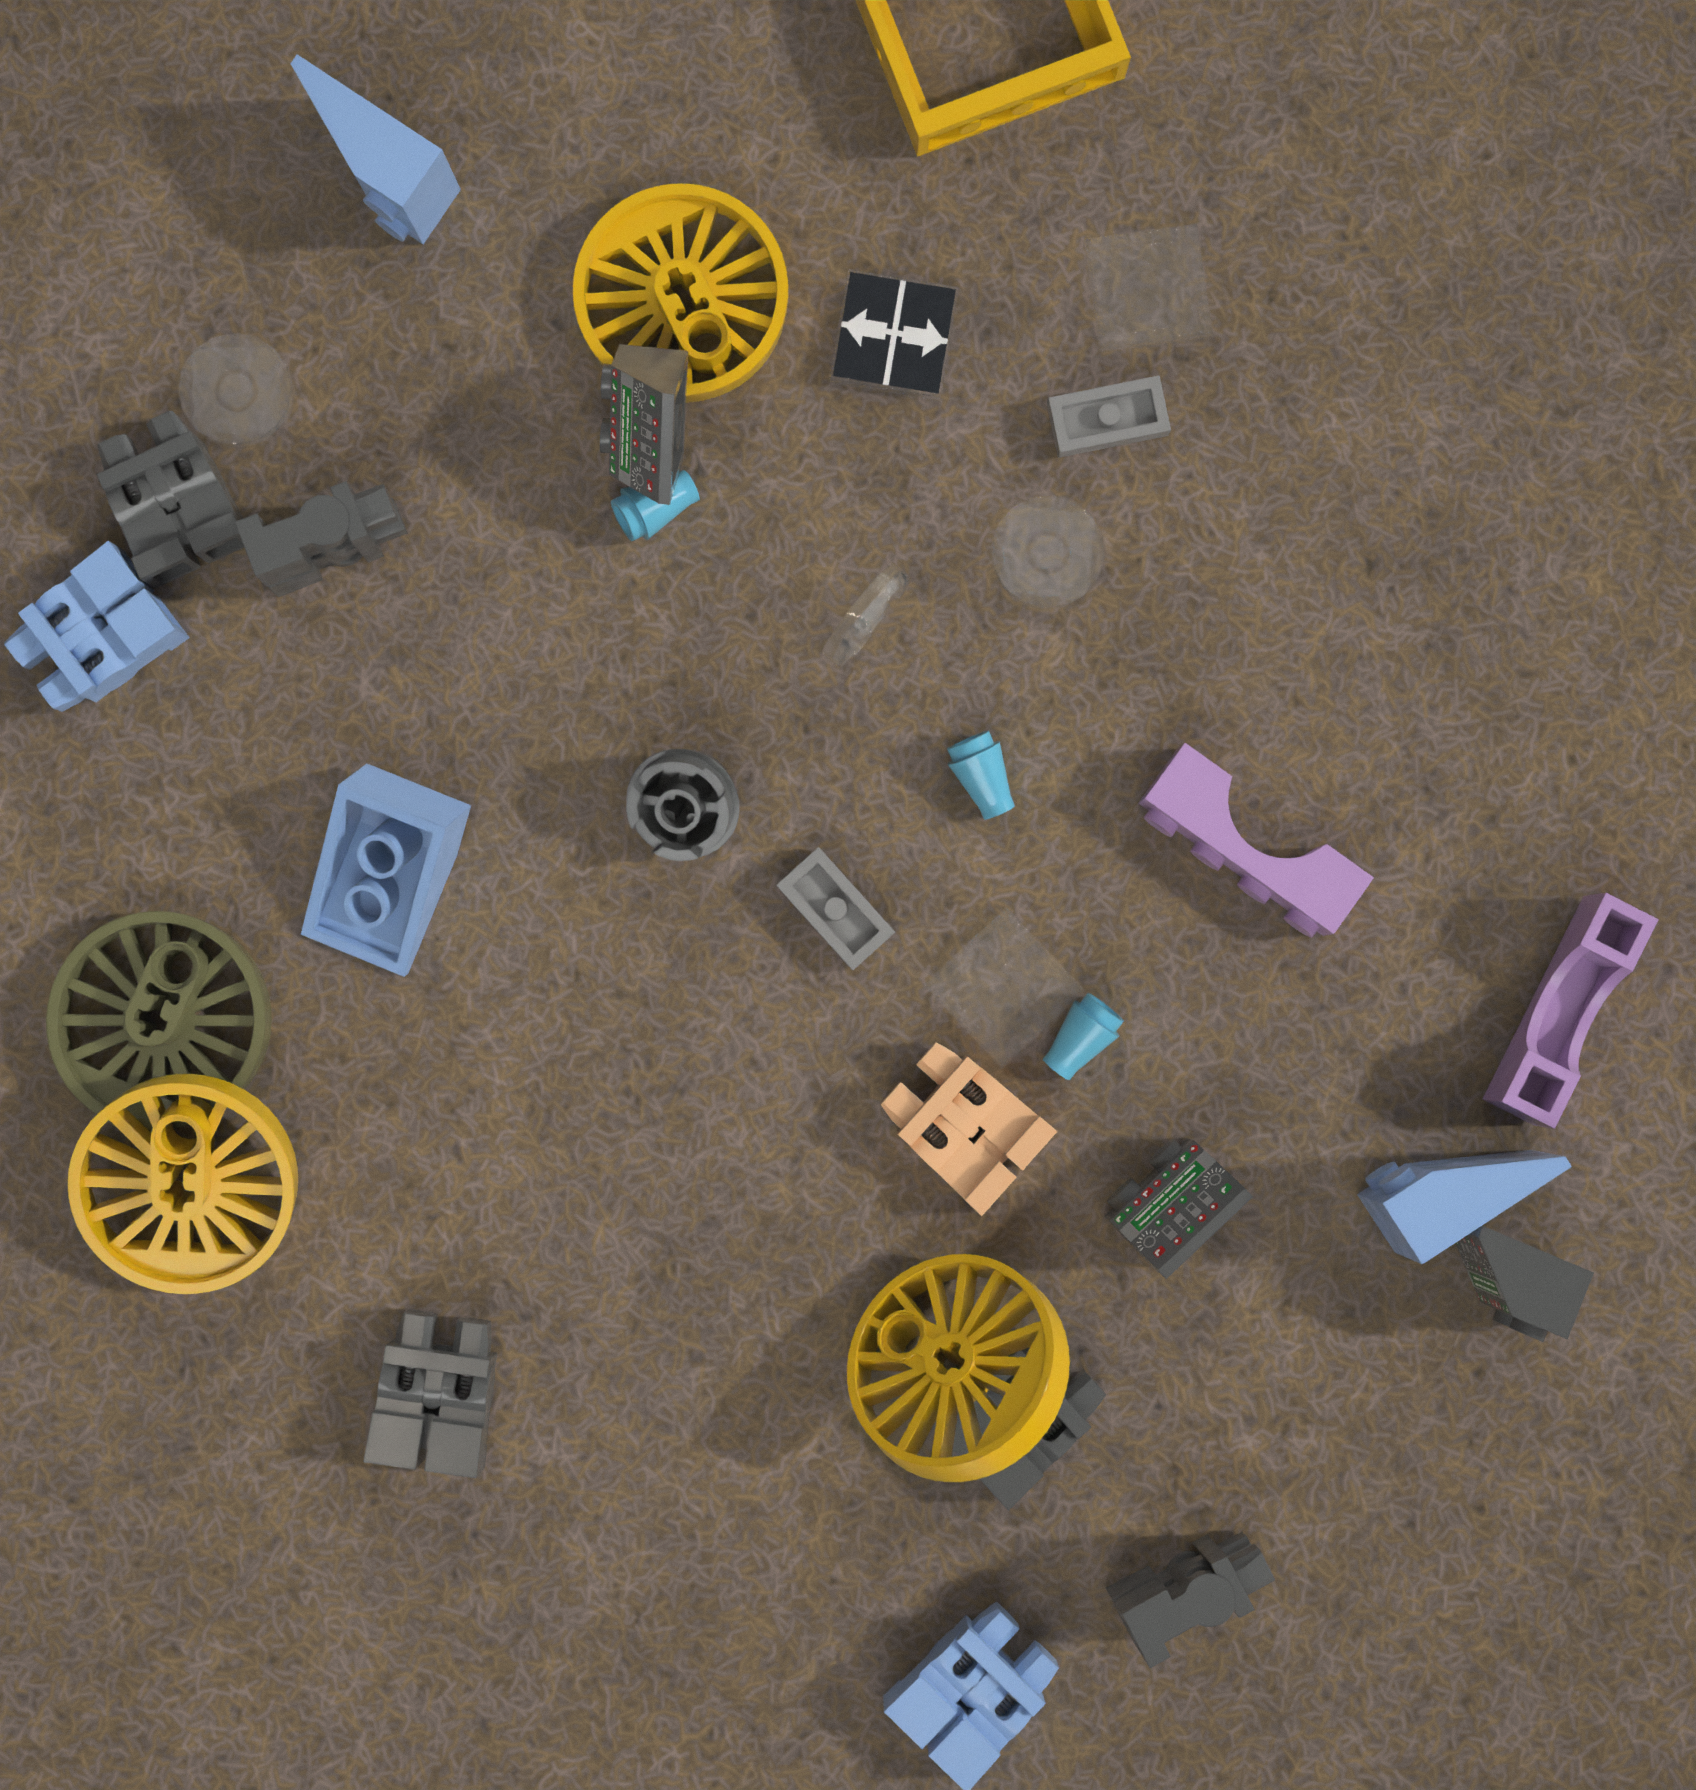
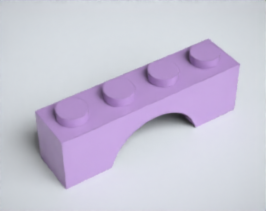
[1138,743,1374,938]
[1483,893,1659,1129]

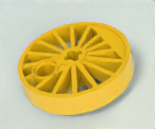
[573,184,788,403]
[68,1074,298,1294]
[847,1254,1070,1482]

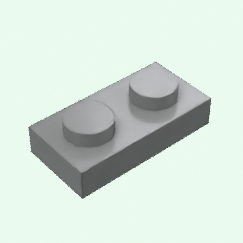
[1046,375,1171,458]
[776,847,895,971]

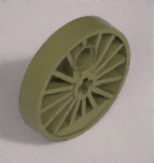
[46,911,272,1131]

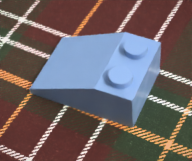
[290,55,461,244]
[301,764,471,977]
[1357,1150,1572,1264]

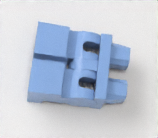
[4,541,190,712]
[883,1602,1059,1790]

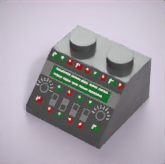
[600,344,688,505]
[1104,1138,1253,1279]
[1455,1226,1594,1342]

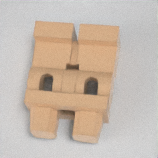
[880,1042,1058,1216]

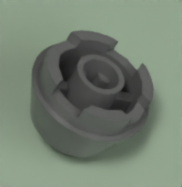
[626,749,739,861]

